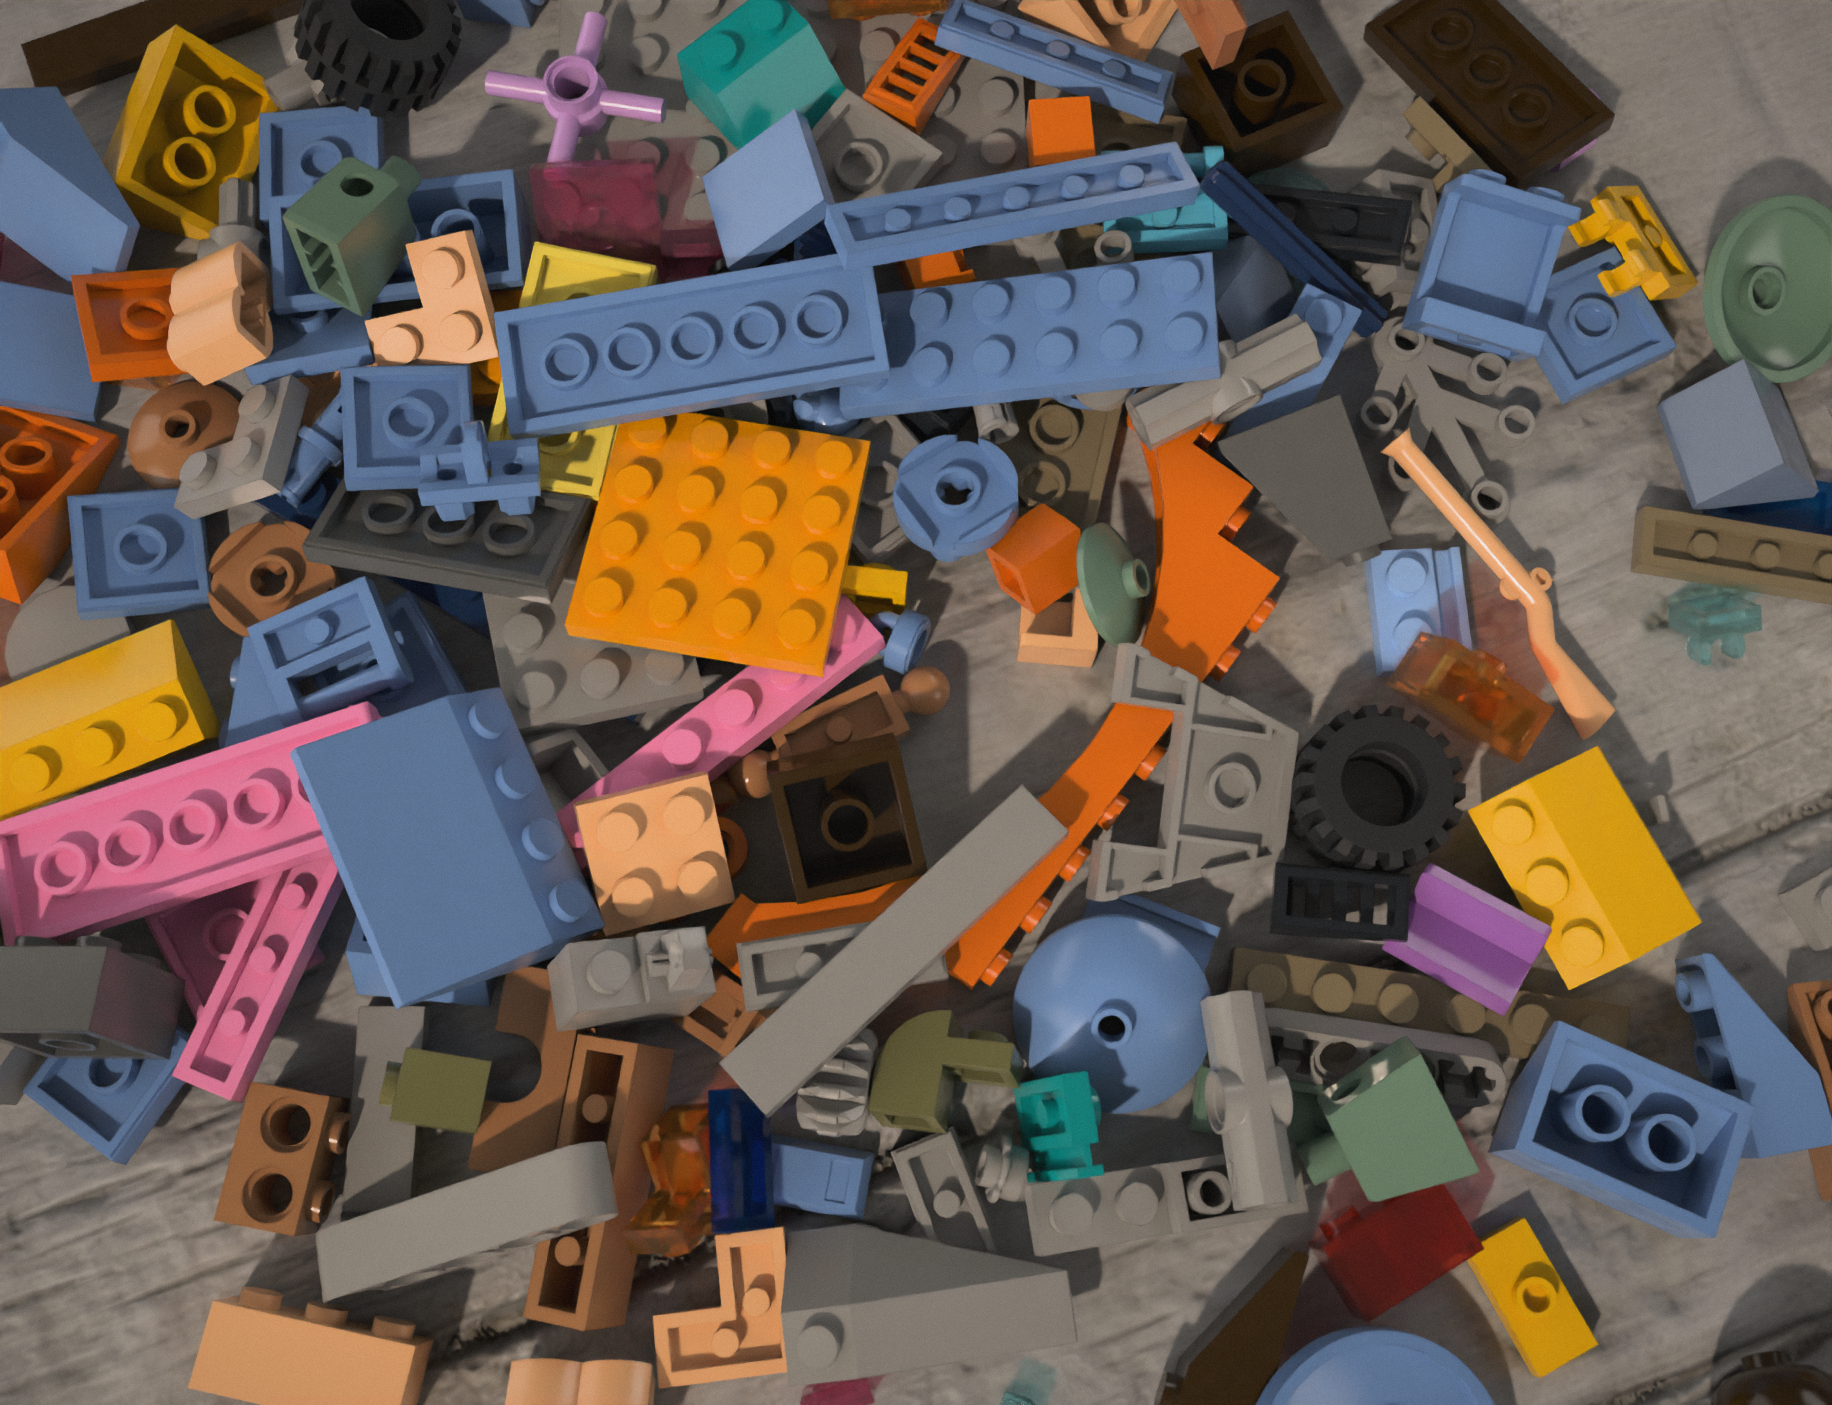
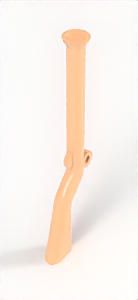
[1380,427,1616,740]

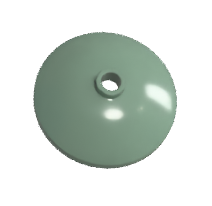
[1702,195,1832,383]

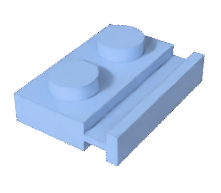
[1364,547,1474,678]

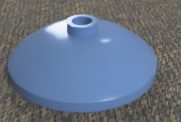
[1013,914,1212,1114]

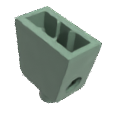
[282,156,421,317]
[1295,1035,1480,1202]

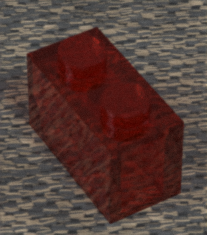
[1308,1184,1485,1323]

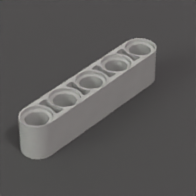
[315,1141,618,1305]

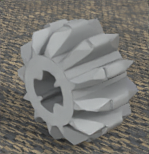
[795,1028,879,1137]

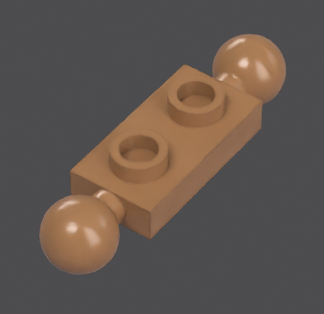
[727,665,950,799]

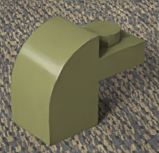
[868,1010,1024,1134]

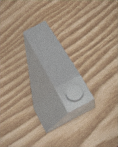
[781,1223,1078,1387]

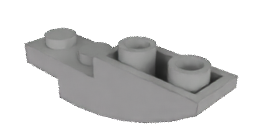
[1024,1142,1309,1256]

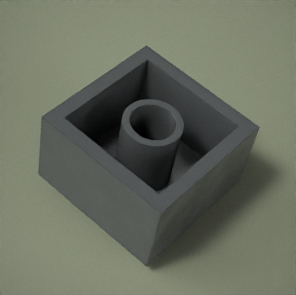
[0,936,186,1060]

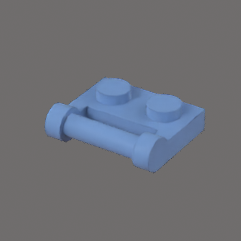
[247,576,415,728]

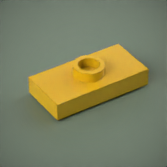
[1460,1217,1599,1378]

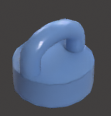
[870,608,931,675]

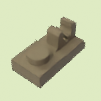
[1402,96,1492,197]

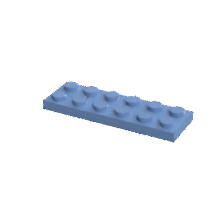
[839,252,1221,420]
[493,254,891,439]

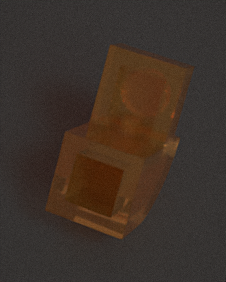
[622,1101,747,1257]

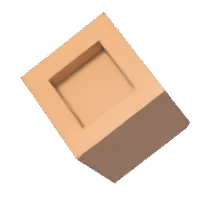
[1017,588,1098,668]

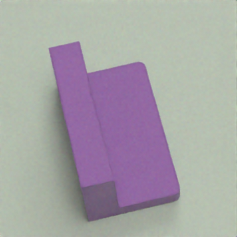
[1382,863,1552,1017]

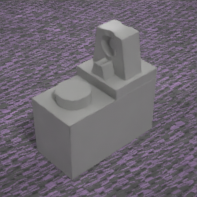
[547,926,716,1032]

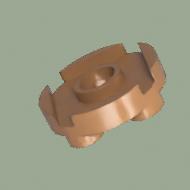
[207,521,343,638]

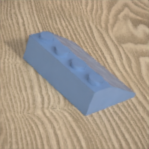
[290,687,605,1010]

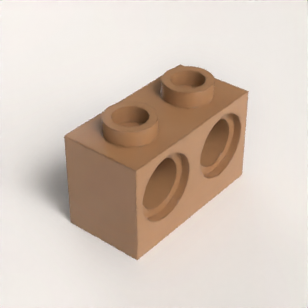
[214,1081,352,1236]

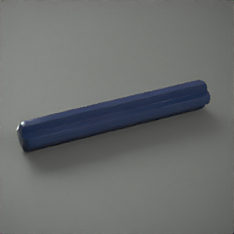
[1200,160,1387,338]

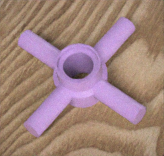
[485,11,667,183]

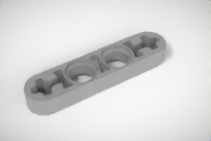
[1265,1008,1506,1107]

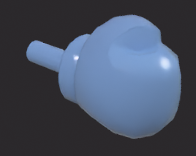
[793,387,862,437]

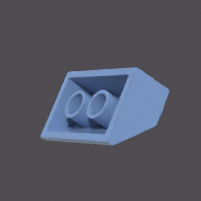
[1488,1020,1756,1238]

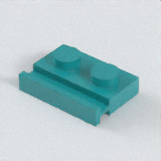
[1013,1071,1104,1183]

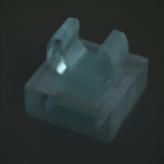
[1667,591,1762,666]

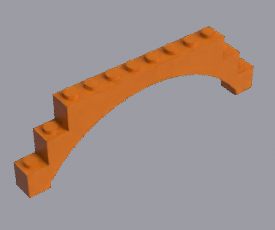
[707,386,1280,992]

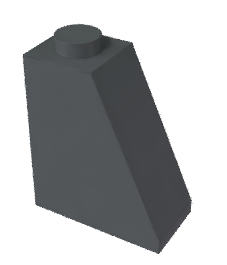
[1217,394,1392,567]

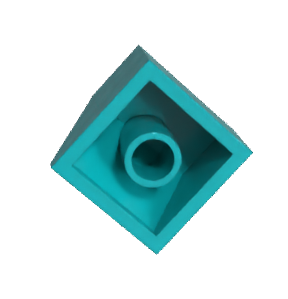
[677,0,846,150]

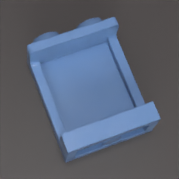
[1401,169,1582,362]

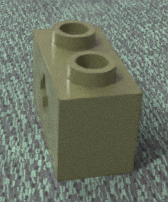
[379,1047,492,1134]

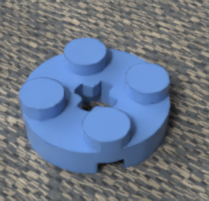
[893,435,1019,562]

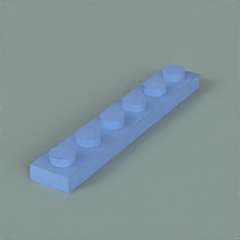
[824,141,1200,272]

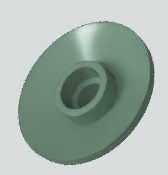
[1076,523,1151,648]

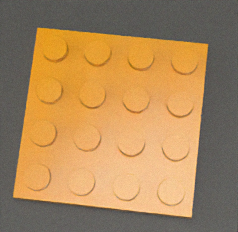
[565,412,871,677]

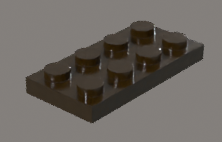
[1363,0,1615,190]

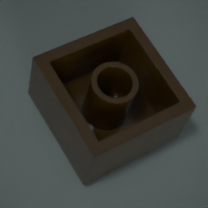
[1171,10,1344,180]
[766,732,928,904]

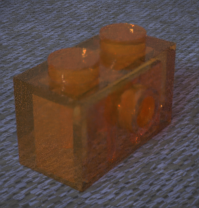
[1386,631,1555,764]

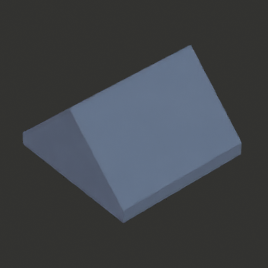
[1189,236,1298,344]
[1657,359,1819,511]

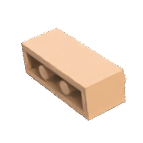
[188,1287,434,1405]

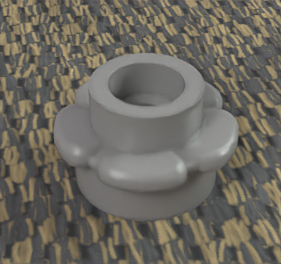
[975,1136,1029,1203]

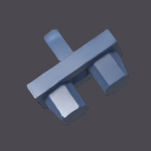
[418,420,541,522]

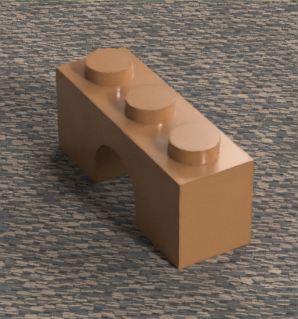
[467,966,600,1172]

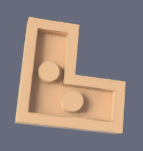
[364,230,499,366]
[653,1226,787,1389]

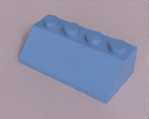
[268,169,532,315]

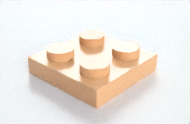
[573,771,735,936]

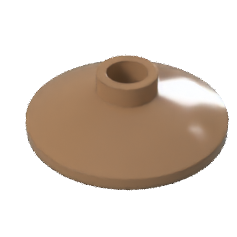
[128,381,240,489]

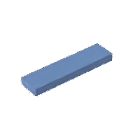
[934,0,1175,124]

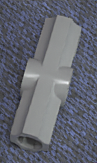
[1125,314,1322,451]
[1200,990,1299,1211]

